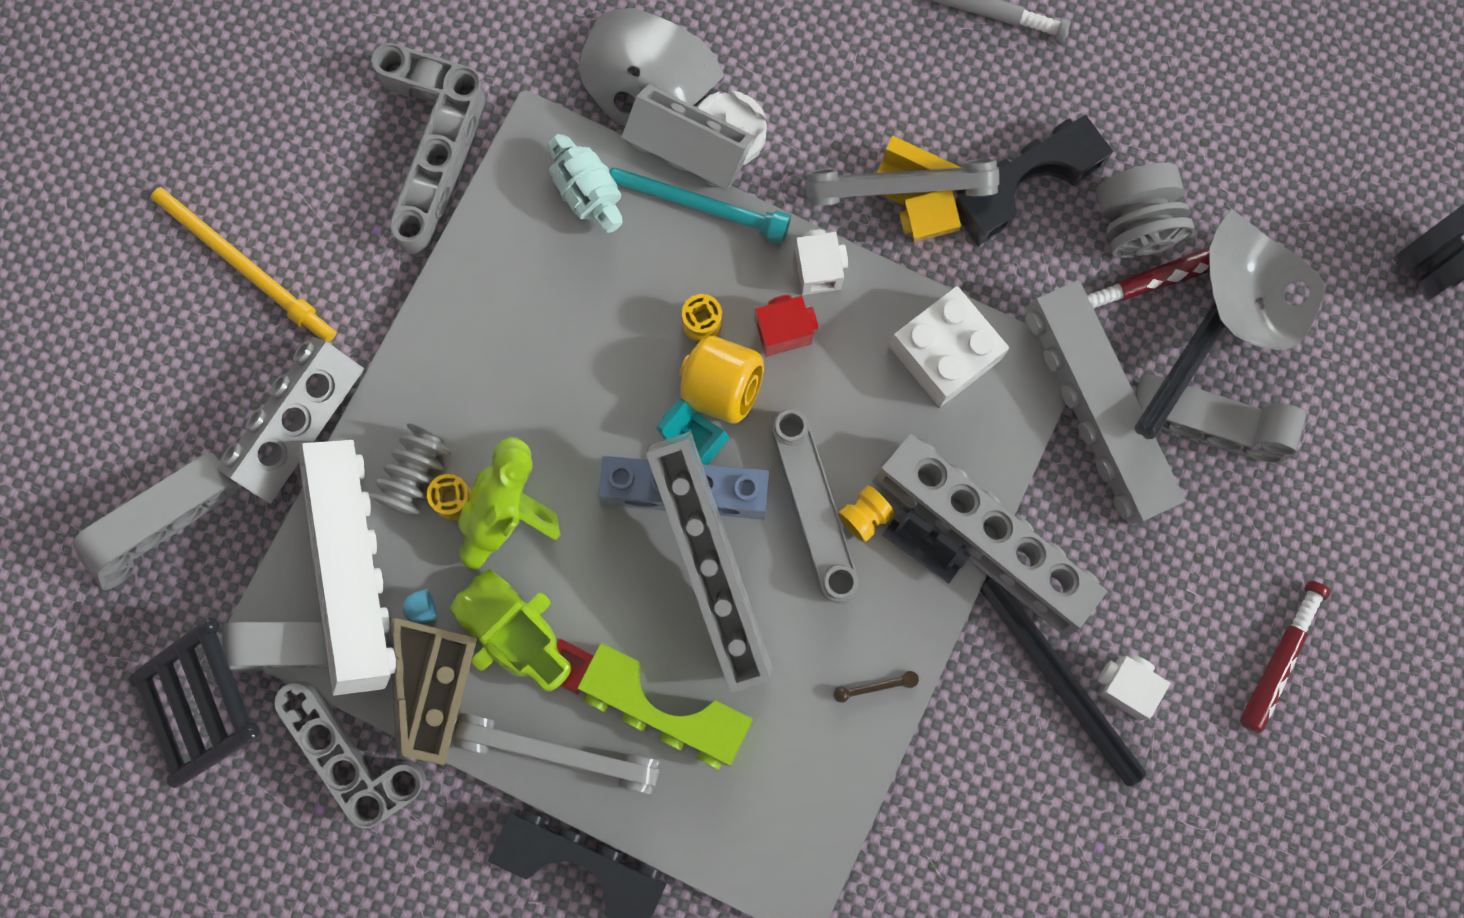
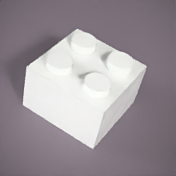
[889,286,1009,408]

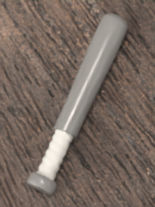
[930,0,1071,42]

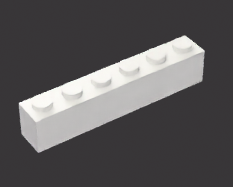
[299,440,396,696]

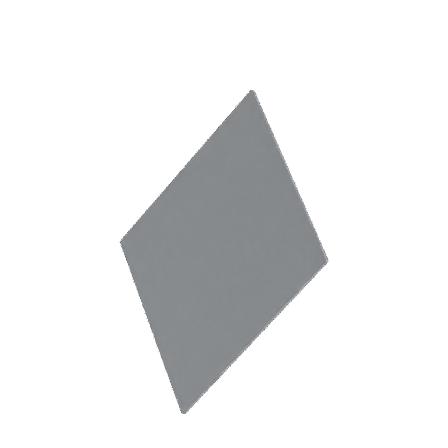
[219,90,1066,918]

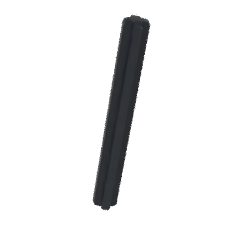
[1134,303,1225,440]

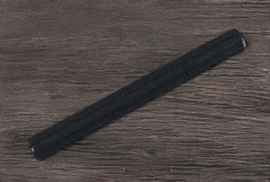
[980,578,1147,786]

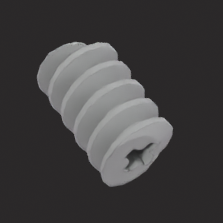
[369,423,452,515]

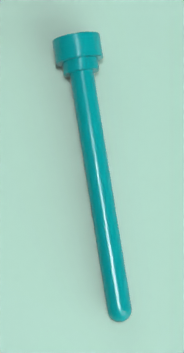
[609,168,791,246]

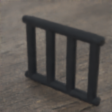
[129,618,260,788]

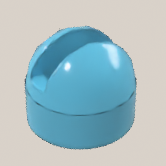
[403,589,437,624]

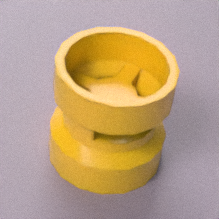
[681,294,722,343]
[427,474,472,521]
[838,485,895,543]

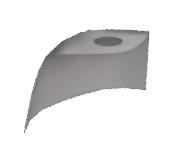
[579,8,724,126]
[1209,208,1325,350]

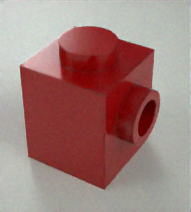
[754,295,818,357]

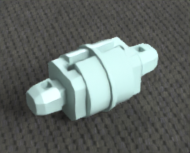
[548,134,623,233]

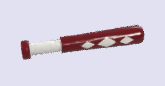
[1087,247,1210,309]
[1240,580,1331,733]

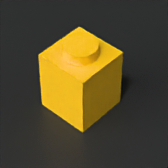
[899,190,961,242]

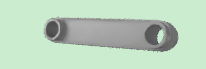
[805,158,1000,206]
[772,409,859,603]
[454,713,660,795]

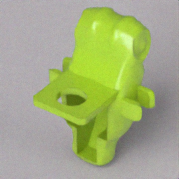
[458,437,561,569]
[449,569,571,692]

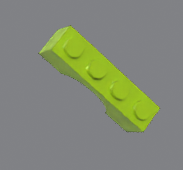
[578,643,753,770]

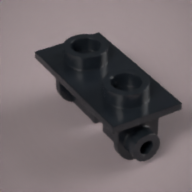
[882,506,971,584]

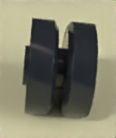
[1392,204,1464,301]

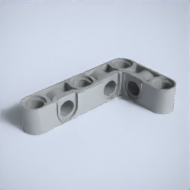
[371,43,486,255]

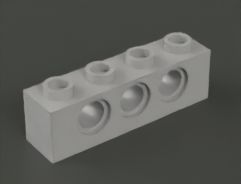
[218,337,364,504]

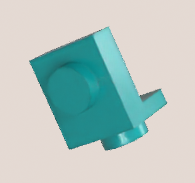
[656,398,730,465]

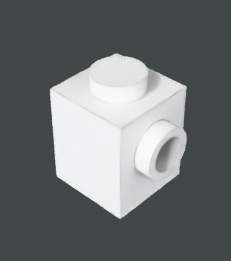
[794,229,848,295]
[1097,655,1171,721]

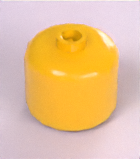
[680,335,764,424]

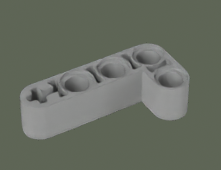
[1135,375,1307,463]
[73,453,239,590]
[222,622,390,672]
[275,681,426,829]

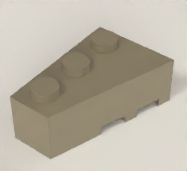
[389,617,477,765]

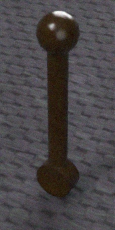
[833,671,919,703]

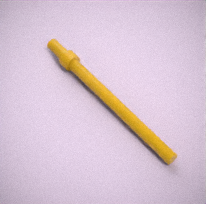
[151,187,337,343]

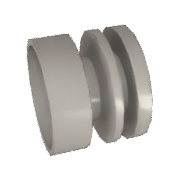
[1095,162,1196,258]

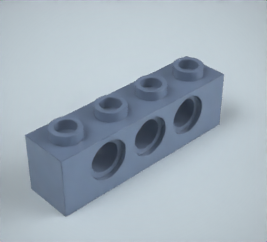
[598,456,769,520]

